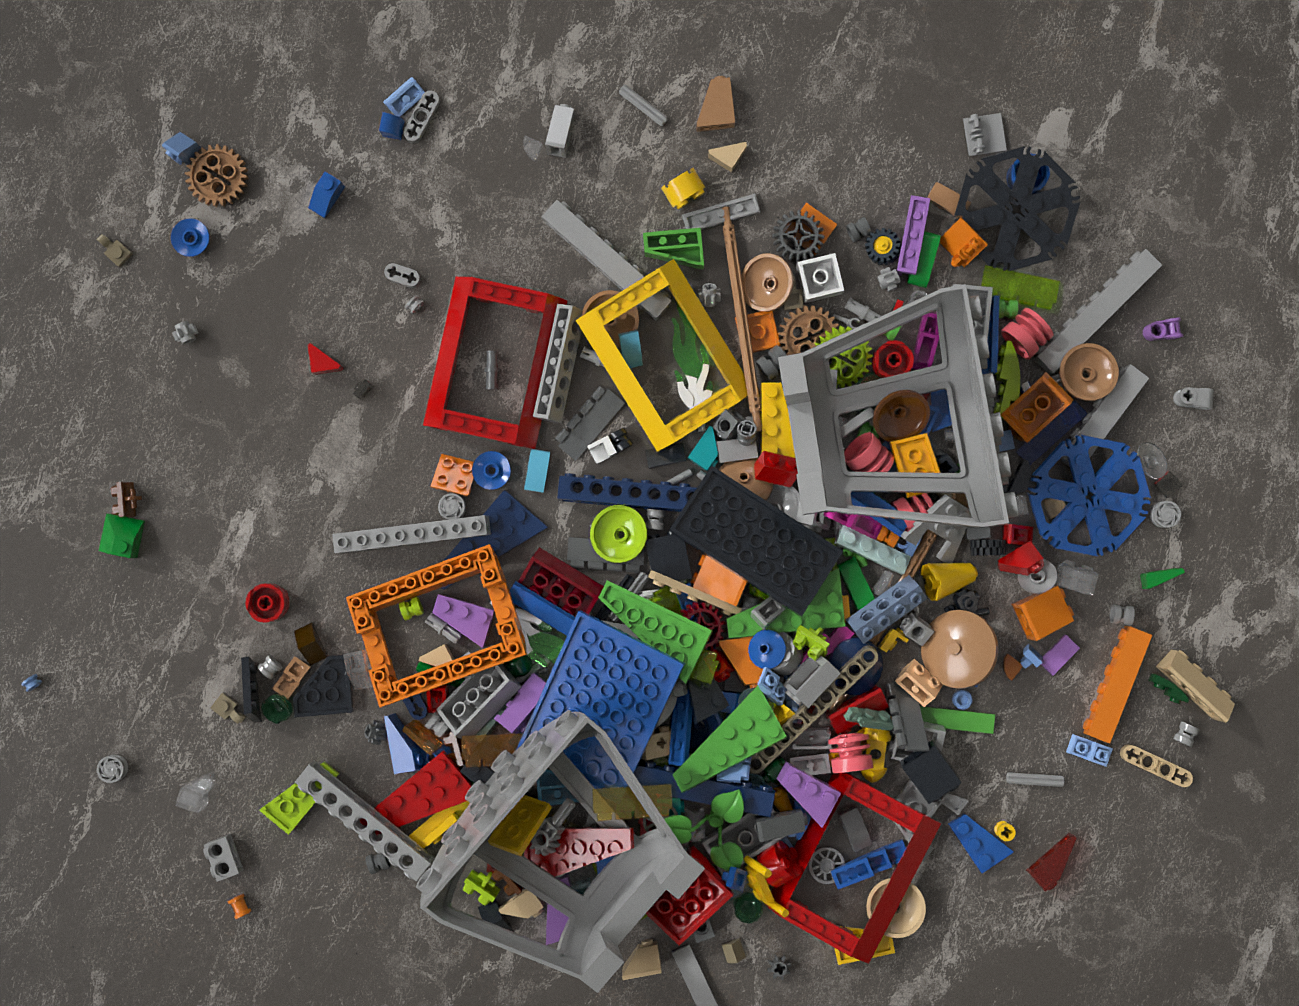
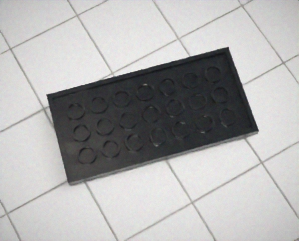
[669,466,843,617]

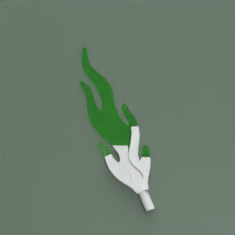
[671,302,713,432]
[490,602,564,667]

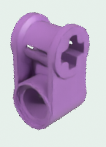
[1143,317,1184,341]

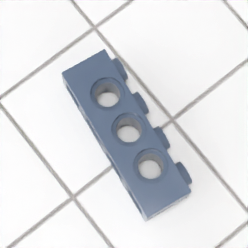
[846,575,927,644]

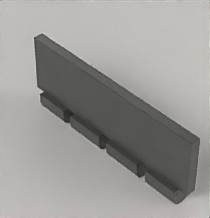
[555,386,625,461]
[567,537,645,573]
[885,681,929,751]

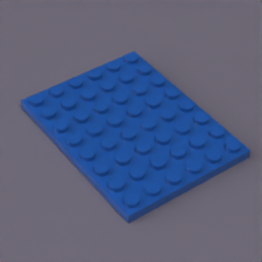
[516,610,685,804]

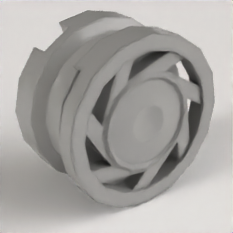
[438,493,467,520]
[1150,501,1181,528]
[97,754,128,783]

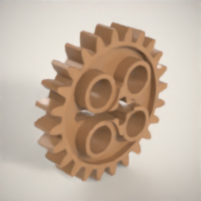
[185,144,249,207]
[778,305,839,361]

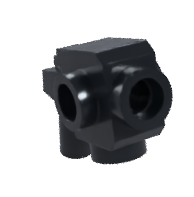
[953,587,990,616]

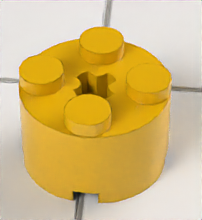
[661,168,706,210]

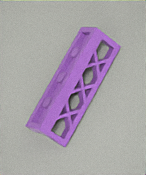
[897,195,930,276]

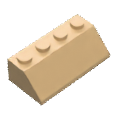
[1156,650,1235,723]

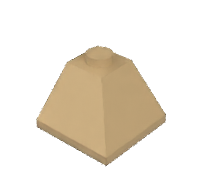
[622,939,662,980]

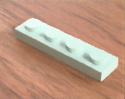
[834,525,911,575]

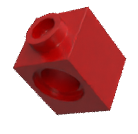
[703,649,734,682]

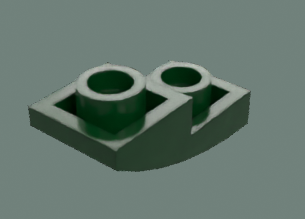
[1148,674,1189,704]

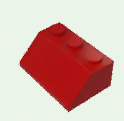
[824,685,889,735]

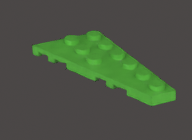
[727,568,845,638]
[598,580,713,685]
[673,686,787,793]

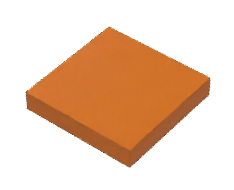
[785,203,837,256]
[735,311,781,353]

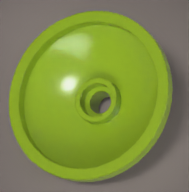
[590,505,648,563]

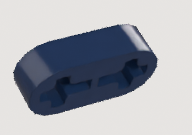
[403,693,428,720]

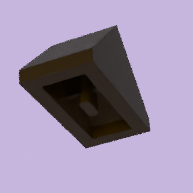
[294,622,328,666]

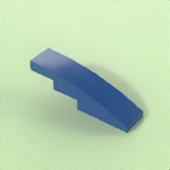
[831,839,906,889]

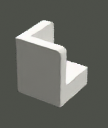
[587,436,617,464]

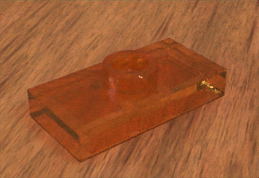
[402,719,444,756]

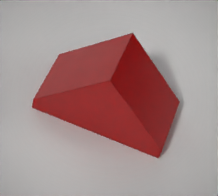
[308,343,344,375]
[1002,524,1033,545]
[426,684,449,713]

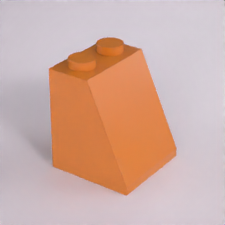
[690,554,747,606]
[1012,585,1074,641]

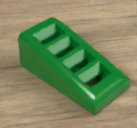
[1140,568,1185,589]

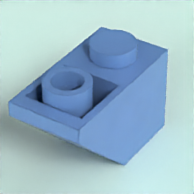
[162,132,201,165]

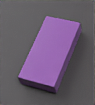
[1040,634,1080,676]

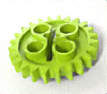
[815,326,873,388]

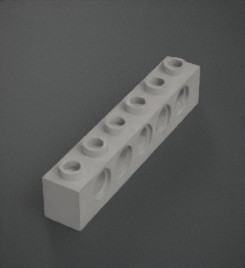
[533,304,583,423]

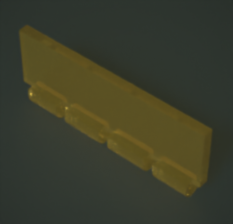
[592,784,672,821]

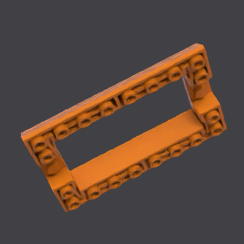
[346,544,527,708]

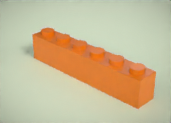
[1083,626,1152,744]

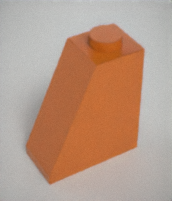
[719,636,763,689]

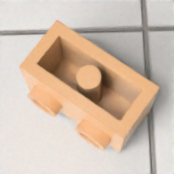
[895,659,943,707]

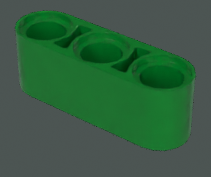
[907,231,941,288]
[837,557,875,611]

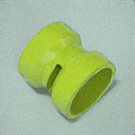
[399,596,424,621]

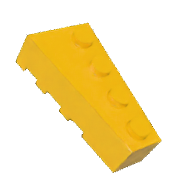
[760,383,795,458]

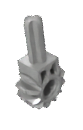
[529,798,575,856]

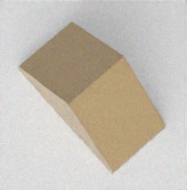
[708,142,747,173]
[419,643,455,666]

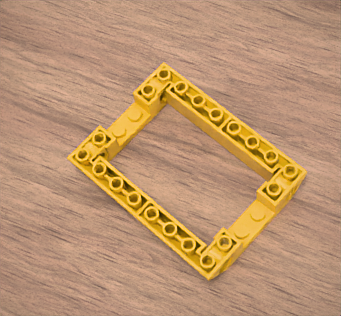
[576,259,748,451]

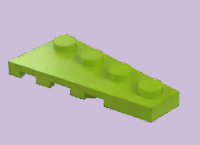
[259,761,339,835]

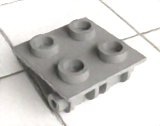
[963,113,1007,156]

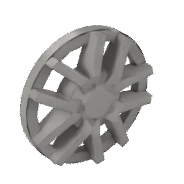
[809,847,845,884]

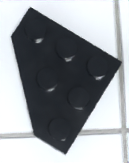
[293,654,354,718]

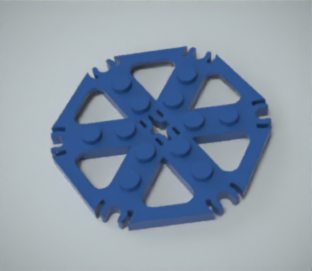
[1028,435,1151,556]

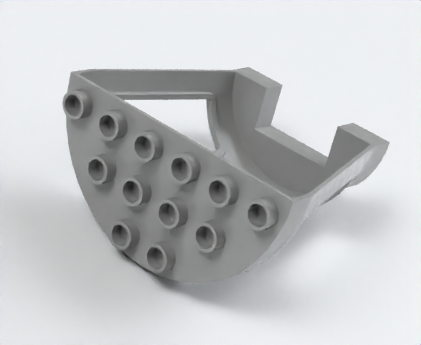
[778,284,1018,528]
[416,710,705,993]

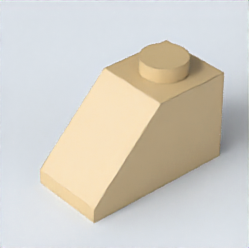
[498,889,545,919]

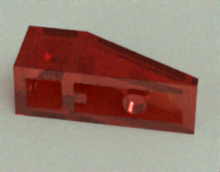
[1026,833,1077,892]

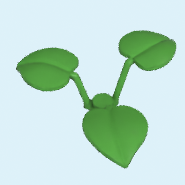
[664,789,744,871]

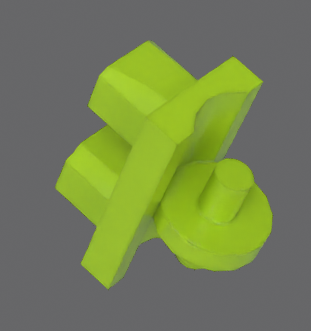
[793,625,830,661]
[463,869,501,906]

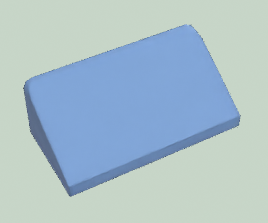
[383,77,425,117]

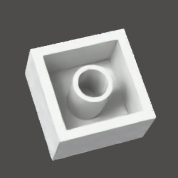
[796,253,844,303]

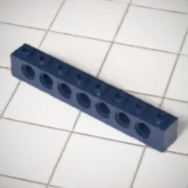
[557,473,697,512]

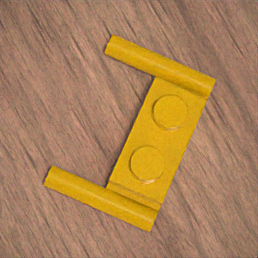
[744,856,789,917]

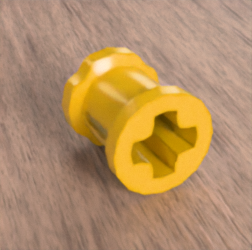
[994,821,1016,841]

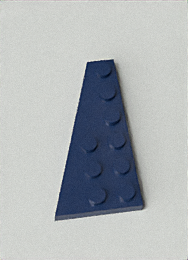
[441,490,548,590]

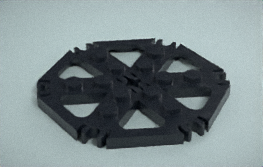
[954,146,1081,271]

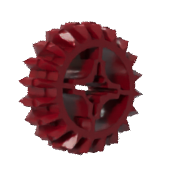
[680,602,726,654]

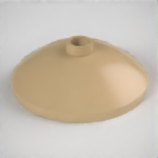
[866,878,926,938]

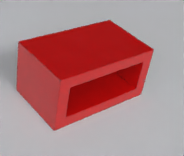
[754,451,798,487]

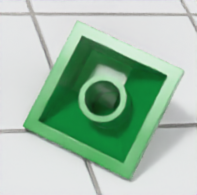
[99,513,145,558]

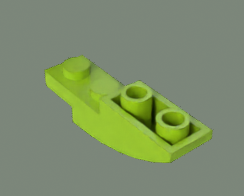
[993,341,1020,421]

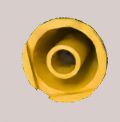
[921,563,978,601]

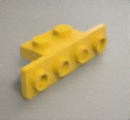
[408,801,470,849]

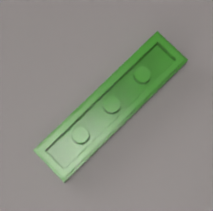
[920,706,995,734]

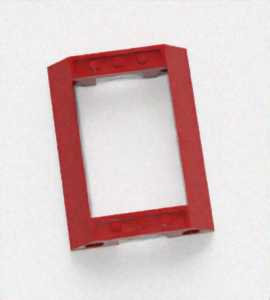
[423,276,568,449]
[765,772,941,964]

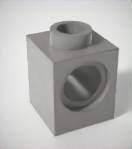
[899,612,934,646]

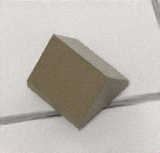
[721,938,746,963]

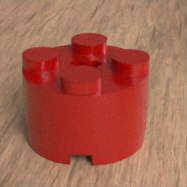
[872,340,914,379]
[245,583,289,623]
[757,840,802,888]

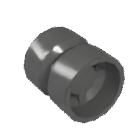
[755,345,787,381]

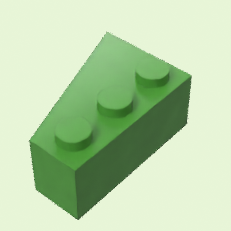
[643,228,704,270]

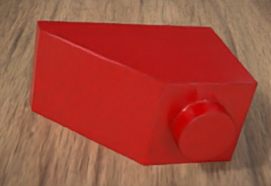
[997,541,1044,576]

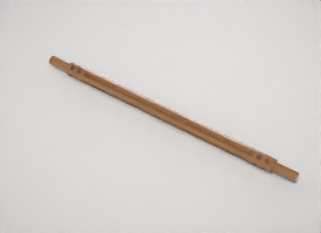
[722,207,762,432]
[829,529,938,714]

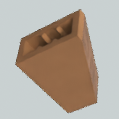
[696,76,735,132]

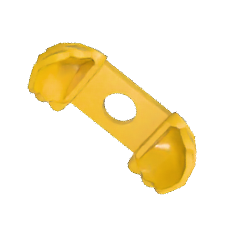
[860,728,891,783]

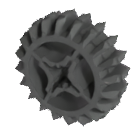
[772,210,824,263]

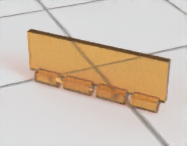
[462,733,523,768]

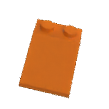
[1001,372,1073,443]

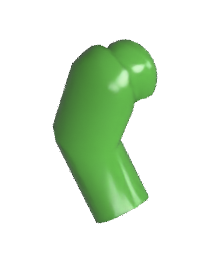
[843,548,868,568]

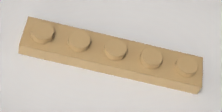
[648,570,742,616]

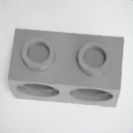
[203,834,244,882]

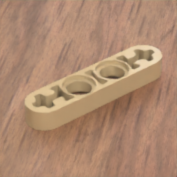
[1120,744,1193,787]

